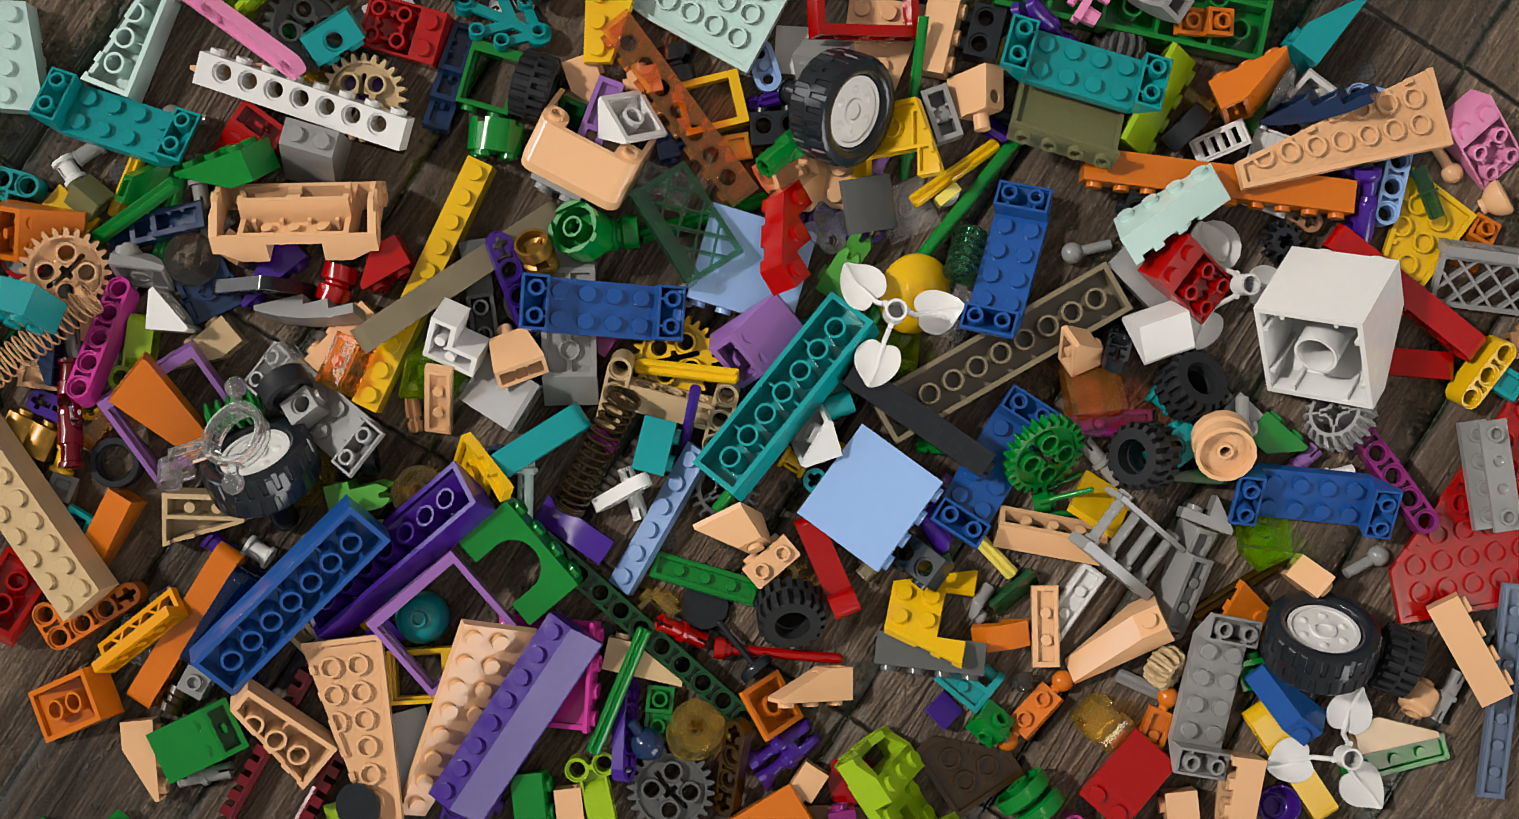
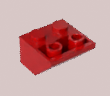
[360,234,417,295]

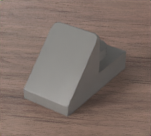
[1175,495,1234,536]

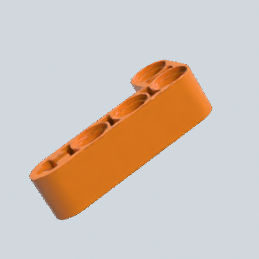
[32,581,149,650]

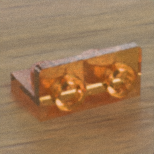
[315,331,376,398]

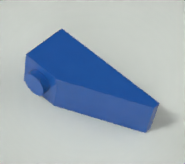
[1245,663,1326,746]

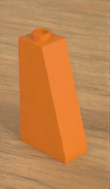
[109,351,212,458]
[85,487,148,568]

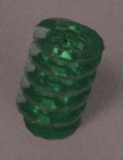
[943,224,988,287]

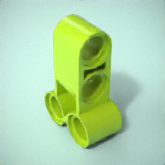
[108,313,161,388]
[565,747,618,819]

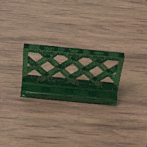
[629,160,744,289]

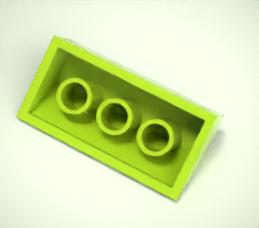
[1118,42,1196,154]

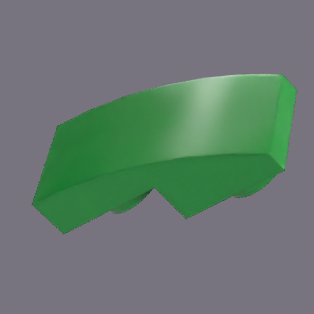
[644,685,675,742]

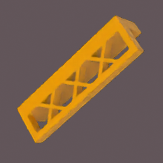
[91,587,189,673]

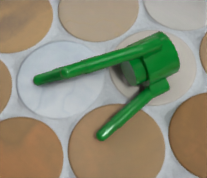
[1031,472,1094,516]

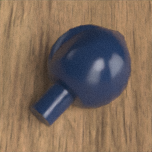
[627,718,664,761]

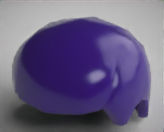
[1257,785,1302,819]

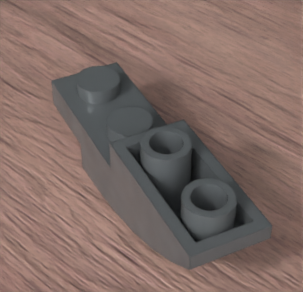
[459,238,500,348]

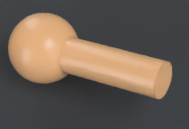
[1432,148,1463,184]

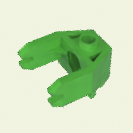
[815,233,872,300]
[323,478,398,511]

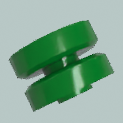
[994,766,1066,819]

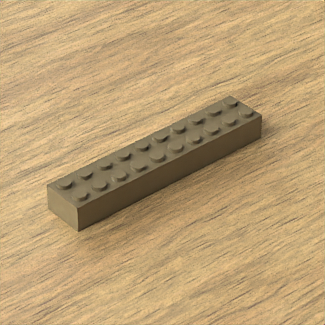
[871,261,1133,445]

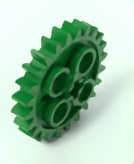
[1001,413,1085,494]

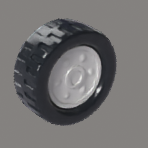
[777,48,895,168]
[199,414,321,532]
[1259,590,1382,704]

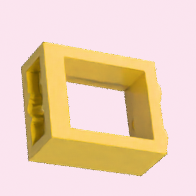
[670,68,750,140]
[386,645,452,706]

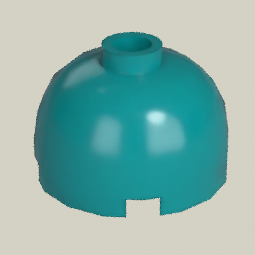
[395,590,451,644]

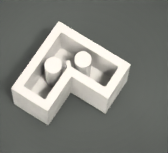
[422,297,490,377]

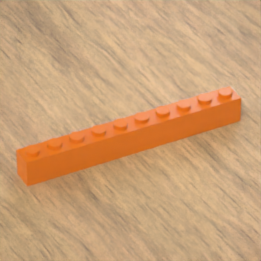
[1078,150,1357,220]

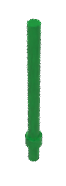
[898,15,929,180]

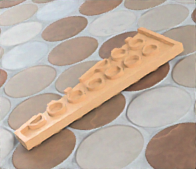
[819,0,926,211]
[1234,67,1454,191]
[402,619,537,816]
[301,634,404,819]

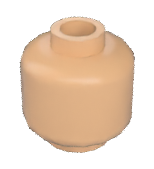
[1398,677,1440,720]

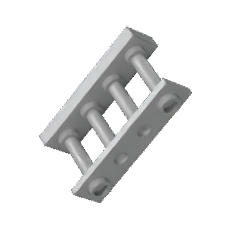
[1456,418,1519,533]
[1068,486,1186,601]

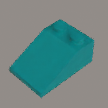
[1280,0,1367,74]

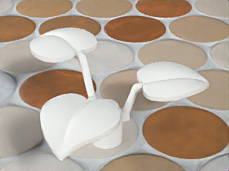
[1190,221,1277,350]
[840,262,965,388]
[1266,687,1384,809]

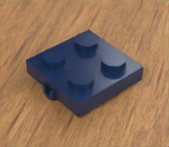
[172,254,244,327]

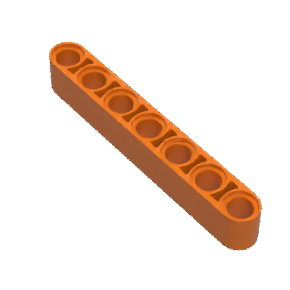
[127,541,246,710]

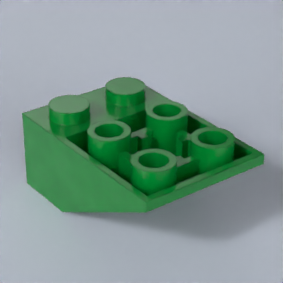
[174,135,281,188]
[145,697,249,785]

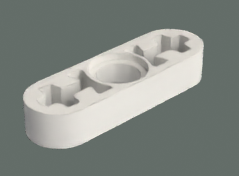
[591,472,653,513]

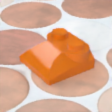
[739,669,804,742]

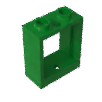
[455,40,523,119]

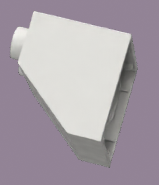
[1253,246,1404,409]

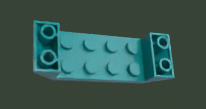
[1000,13,1173,114]
[28,67,202,168]

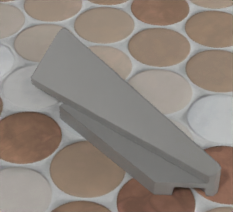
[1153,518,1218,652]

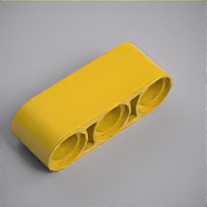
[1445,335,1517,409]

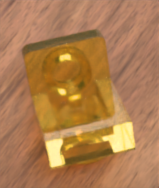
[638,586,680,618]

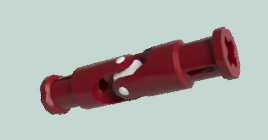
[57,358,83,469]

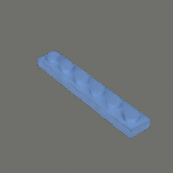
[608,441,703,596]

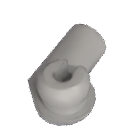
[1235,396,1258,436]
[968,583,995,624]

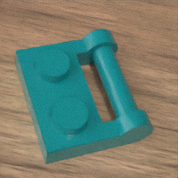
[933,663,1006,714]

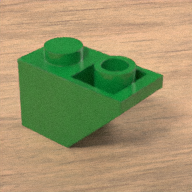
[115,164,172,213]
[1253,411,1308,454]

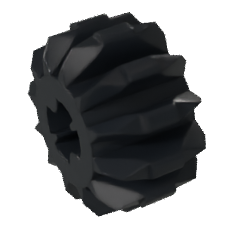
[1258,219,1307,266]

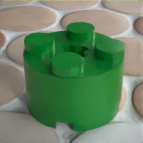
[467,116,525,163]
[548,200,613,262]

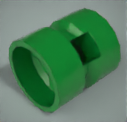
[605,214,641,253]

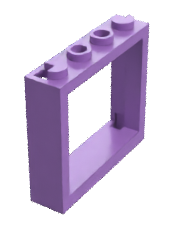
[97,339,246,483]
[366,548,517,698]

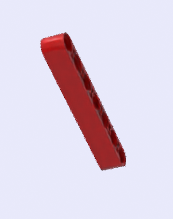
[1321,224,1487,362]

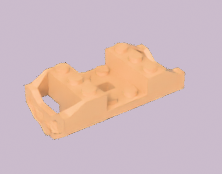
[208,181,388,262]

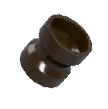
[157,680,192,717]

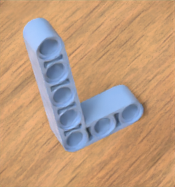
[1346,83,1413,228]

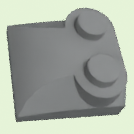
[108,242,176,291]

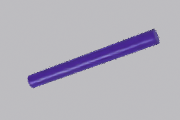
[677,384,701,458]

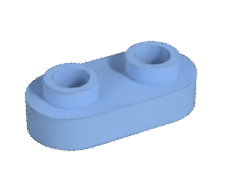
[751,41,782,93]

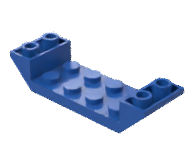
[959,180,1053,339]
[518,272,686,342]
[930,384,1059,549]
[1227,463,1404,540]

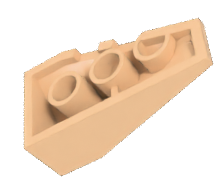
[1064,593,1175,684]

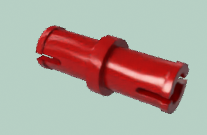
[655,614,708,649]

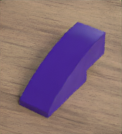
[534,495,615,564]

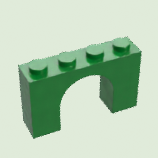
[458,496,584,625]

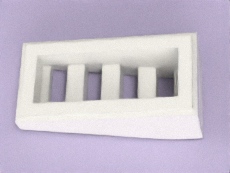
[1189,118,1253,162]

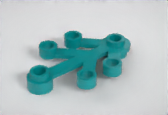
[453,0,551,52]

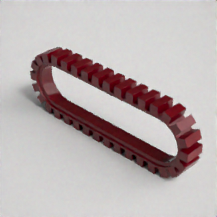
[217,660,345,819]

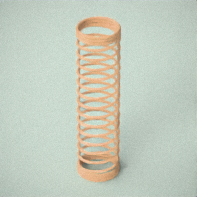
[0,284,104,389]

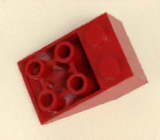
[361,0,456,71]
[212,100,284,184]
[1137,232,1232,325]

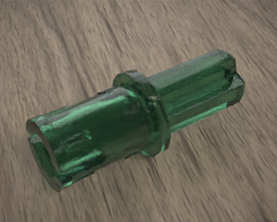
[1410,165,1444,220]

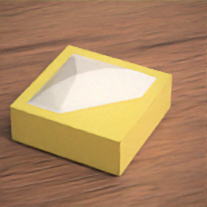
[933,183,962,210]

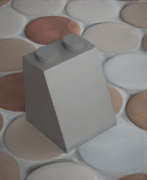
[279,117,352,183]
[459,352,543,433]

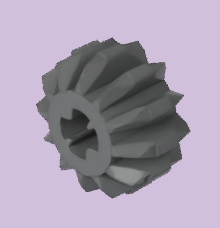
[1099,31,1147,60]

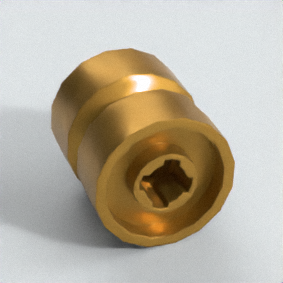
[514,228,560,277]

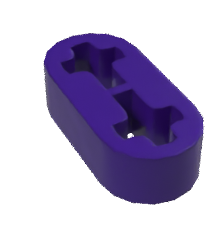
[27,390,72,423]

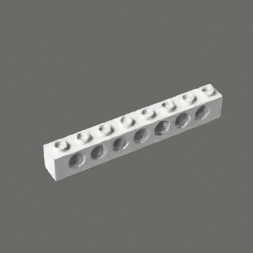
[192,47,415,151]

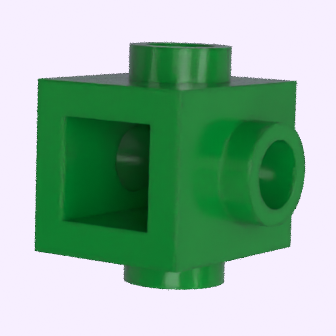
[965,699,1015,748]

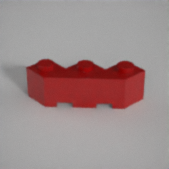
[760,180,813,296]

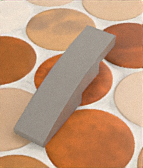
[1107,246,1170,309]
[254,294,366,327]

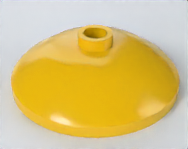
[878,253,950,334]

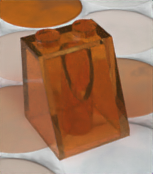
[1057,345,1128,421]

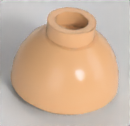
[1477,180,1514,216]

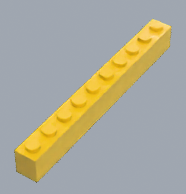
[351,155,497,413]

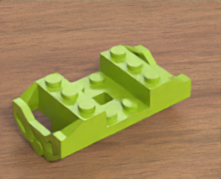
[834,724,960,819]

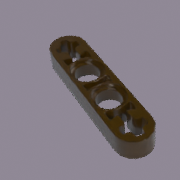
[714,717,752,817]

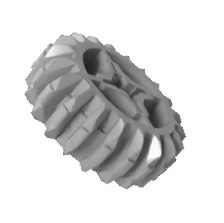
[1302,399,1378,453]

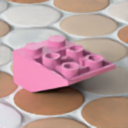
[1445,89,1519,191]

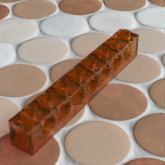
[600,9,759,207]

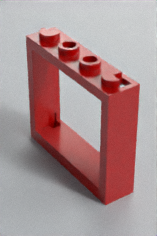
[807,0,919,42]

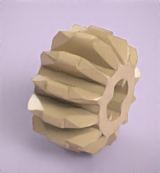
[1143,643,1187,691]

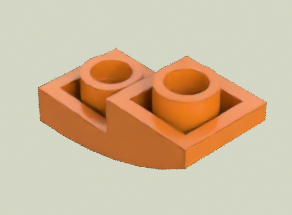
[1173,6,1235,37]
[1448,212,1502,275]
[971,618,1031,652]

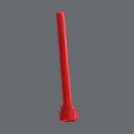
[713,637,843,664]

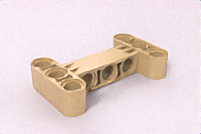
[596,349,741,449]

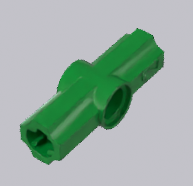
[755,129,804,178]

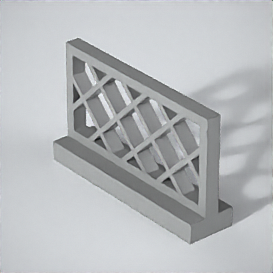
[1429,238,1519,316]

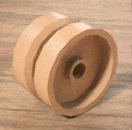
[1191,410,1257,481]

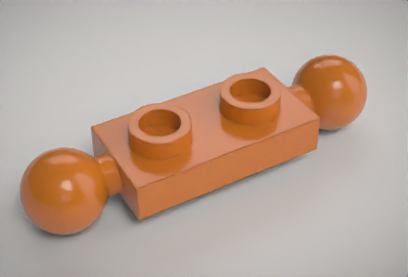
[997,670,1073,751]
[1139,687,1178,750]

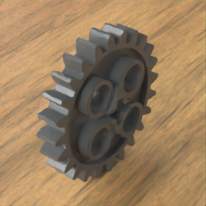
[261,0,345,75]
[627,744,715,819]

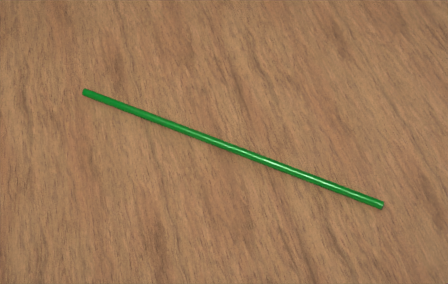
[711,139,1021,513]

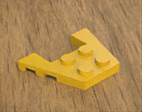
[847,97,945,180]
[453,432,514,503]
[884,570,978,668]

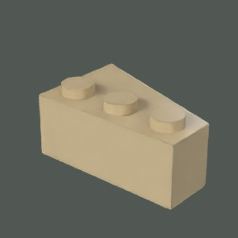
[162,487,248,547]

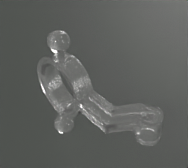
[156,376,271,495]

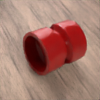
[314,260,359,305]

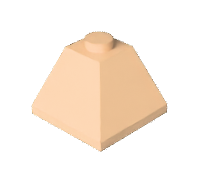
[693,502,772,554]

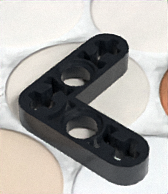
[212,275,317,300]
[1102,317,1177,374]

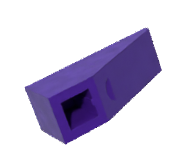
[241,244,312,309]

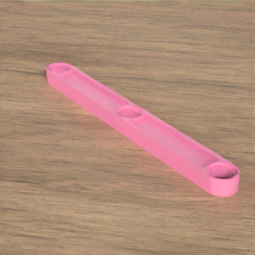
[182,0,306,80]

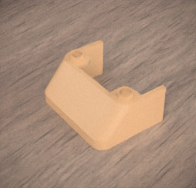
[521,88,657,210]

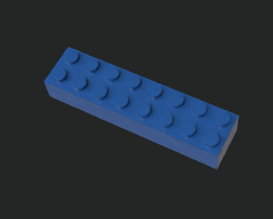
[189,494,391,696]

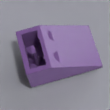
[709,294,803,388]

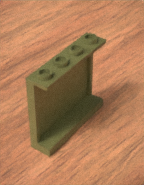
[1006,82,1125,170]

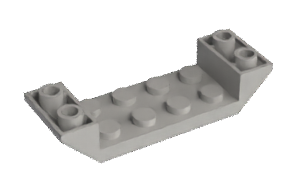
[541,245,599,406]
[242,341,386,478]
[1168,612,1263,781]

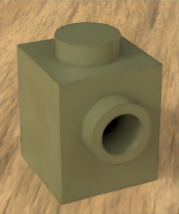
[64,174,115,223]

